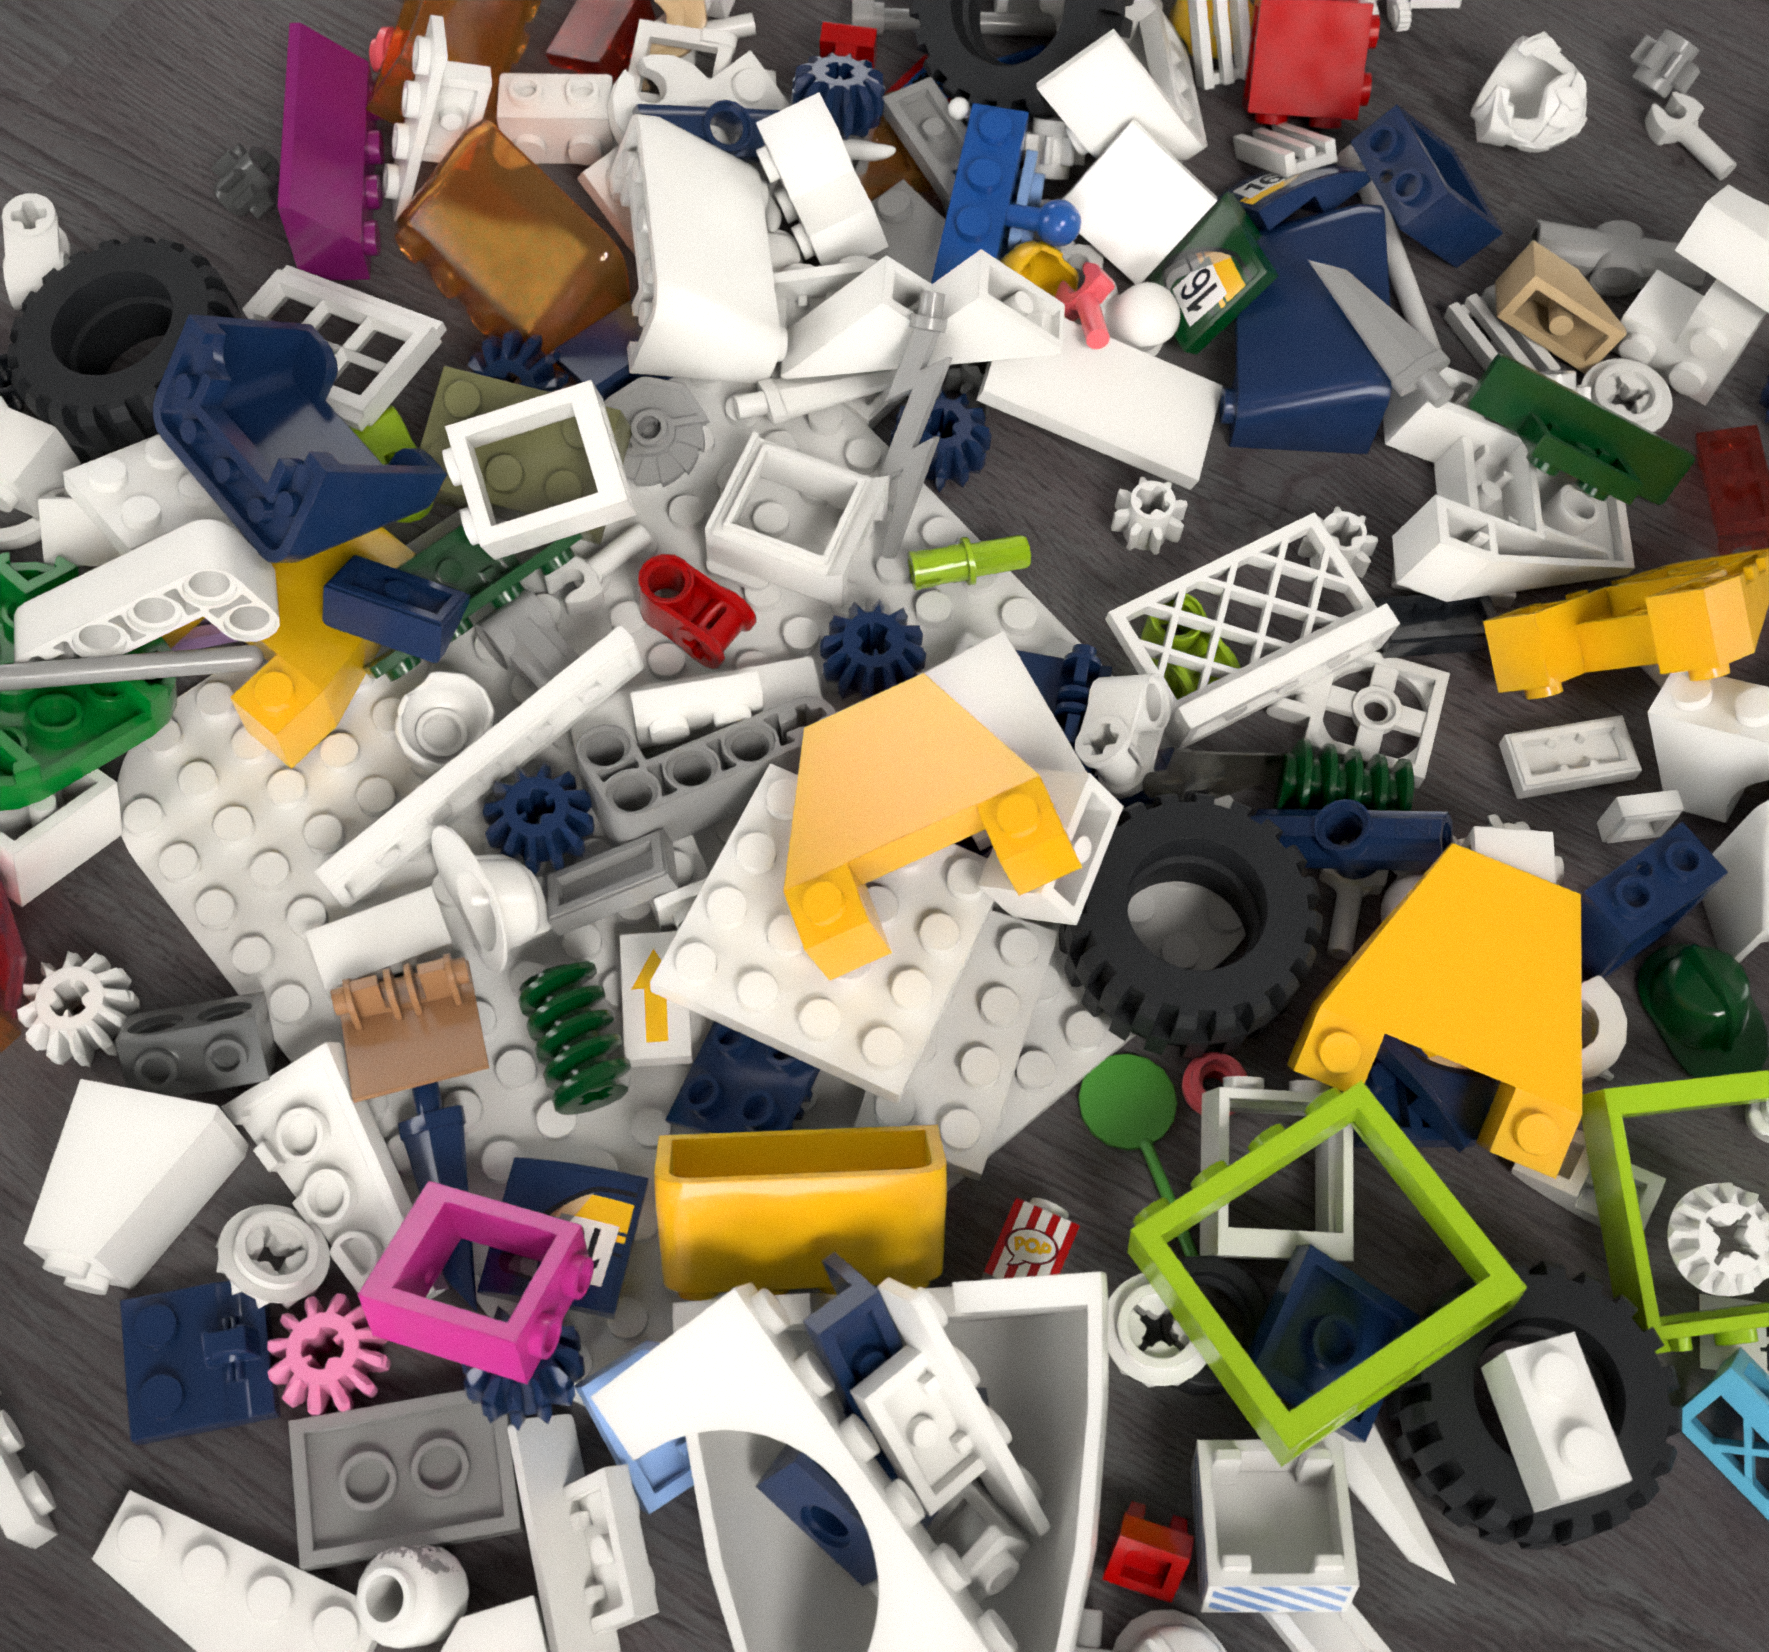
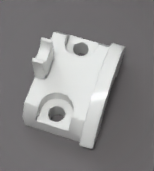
[1581,975,1627,1082]

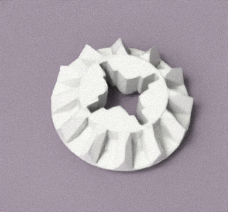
[1581,358,1672,432]
[1668,1183,1769,1297]
[215,1204,330,1310]
[1108,1273,1206,1387]

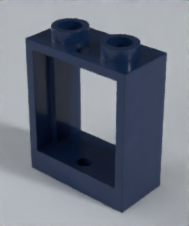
[1350,104,1503,268]
[1581,821,1728,983]

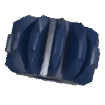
[791,52,885,141]
[467,329,570,392]
[890,387,991,493]
[820,599,926,701]
[483,762,595,876]
[461,1306,585,1431]

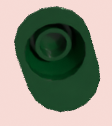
[1638,943,1769,1078]

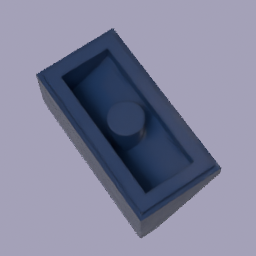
[322,555,470,663]

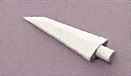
[733,369,898,424]
[1324,1424,1456,1584]

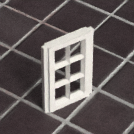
[242,265,447,431]

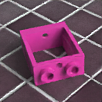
[358,1181,594,1384]

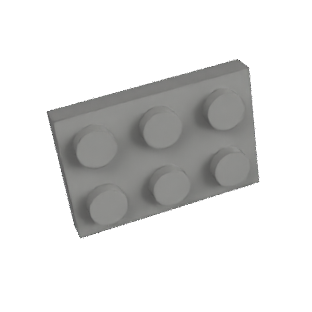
[288,1390,524,1572]

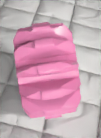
[267,1293,391,1416]

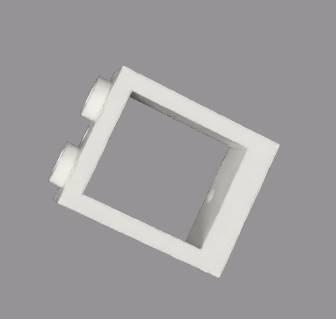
[442,380,638,560]
[1200,1076,1353,1263]

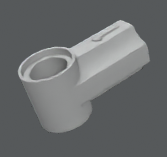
[474,589,580,693]

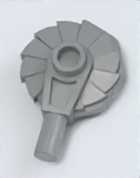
[604,377,710,487]

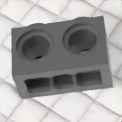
[115,991,278,1097]

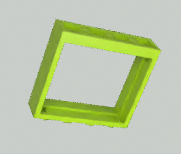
[1581,1070,1769,1354]
[1127,1081,1527,1467]

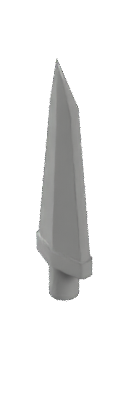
[1308,260,1454,408]

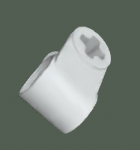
[2,193,71,310]
[1075,674,1172,799]

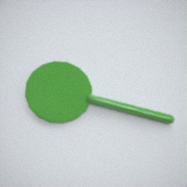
[1078,1053,1199,1257]

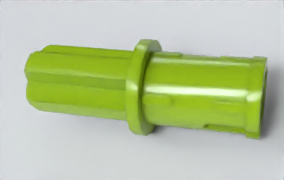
[907,535,1031,591]

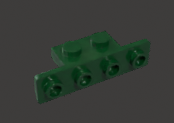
[1467,353,1695,505]
[363,524,583,682]

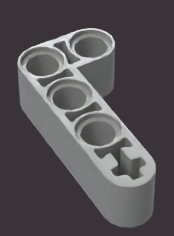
[575,696,836,847]

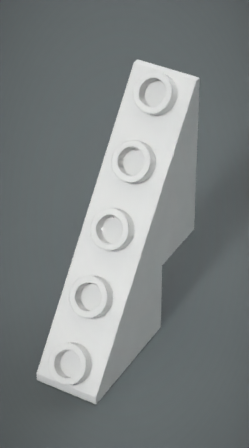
[781,249,1065,379]

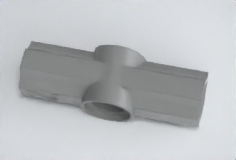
[1529,220,1706,297]

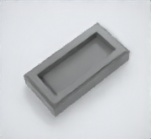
[546,829,678,936]

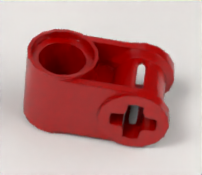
[638,554,757,669]

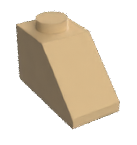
[1495,240,1627,374]

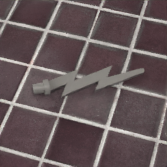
[878,290,952,559]

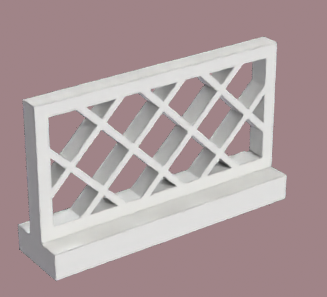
[1105,512,1400,751]

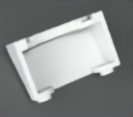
[609,114,788,384]

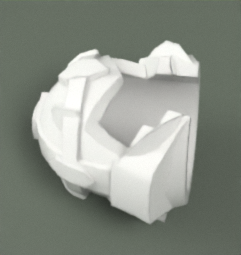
[1470,31,1587,152]

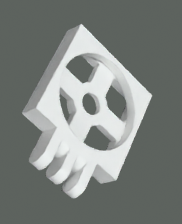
[1266,652,1450,789]

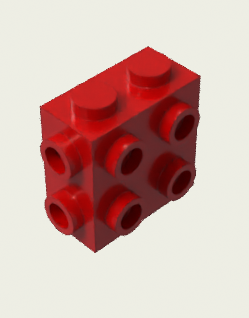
[1242,0,1380,129]

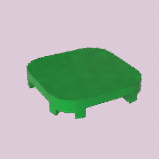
[0,552,177,811]

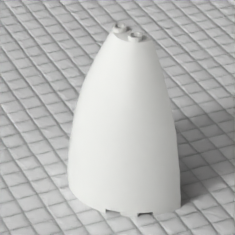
[672,1272,1108,1652]

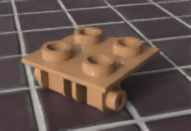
[330,953,490,1103]

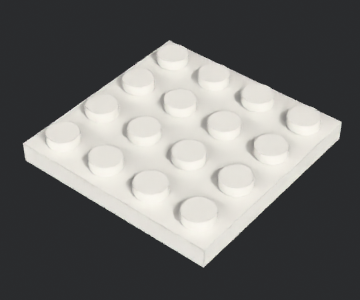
[650,763,996,1105]

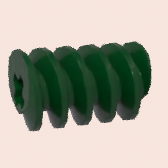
[1273,738,1415,811]
[518,961,632,1115]

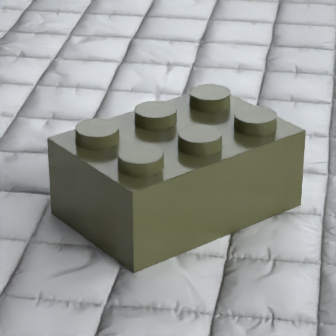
[420,366,632,545]

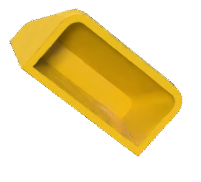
[654,1125,947,1301]

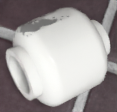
[356,1545,469,1649]

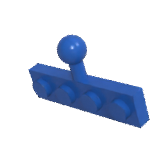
[931,103,1082,284]

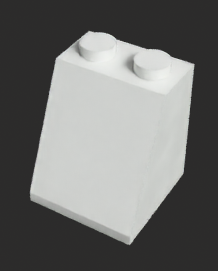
[23,1079,249,1295]

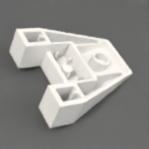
[1383,367,1635,602]

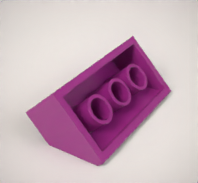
[277,23,386,280]

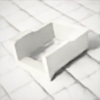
[705,431,890,609]

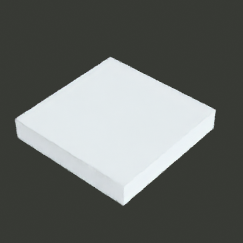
[1062,119,1217,284]

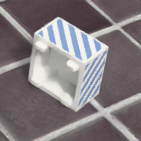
[1190,1439,1359,1613]

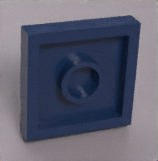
[1247,1244,1420,1443]
[120,1280,281,1446]

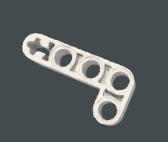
[14,519,280,663]

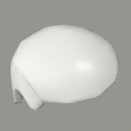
[395,671,495,772]

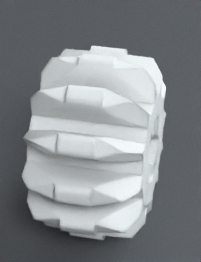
[16,951,140,1067]

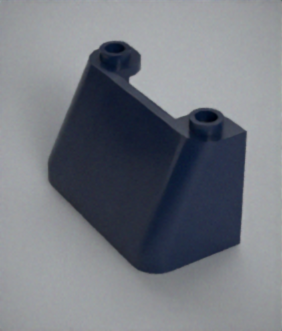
[1219,204,1392,455]
[153,314,447,563]

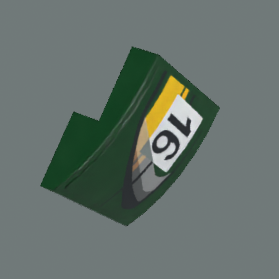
[1149,192,1279,355]

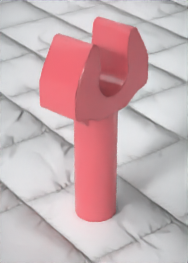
[1055,262,1115,349]

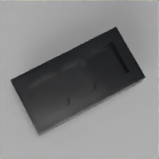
[1372,594,1498,658]

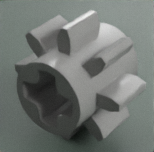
[1630,29,1701,100]

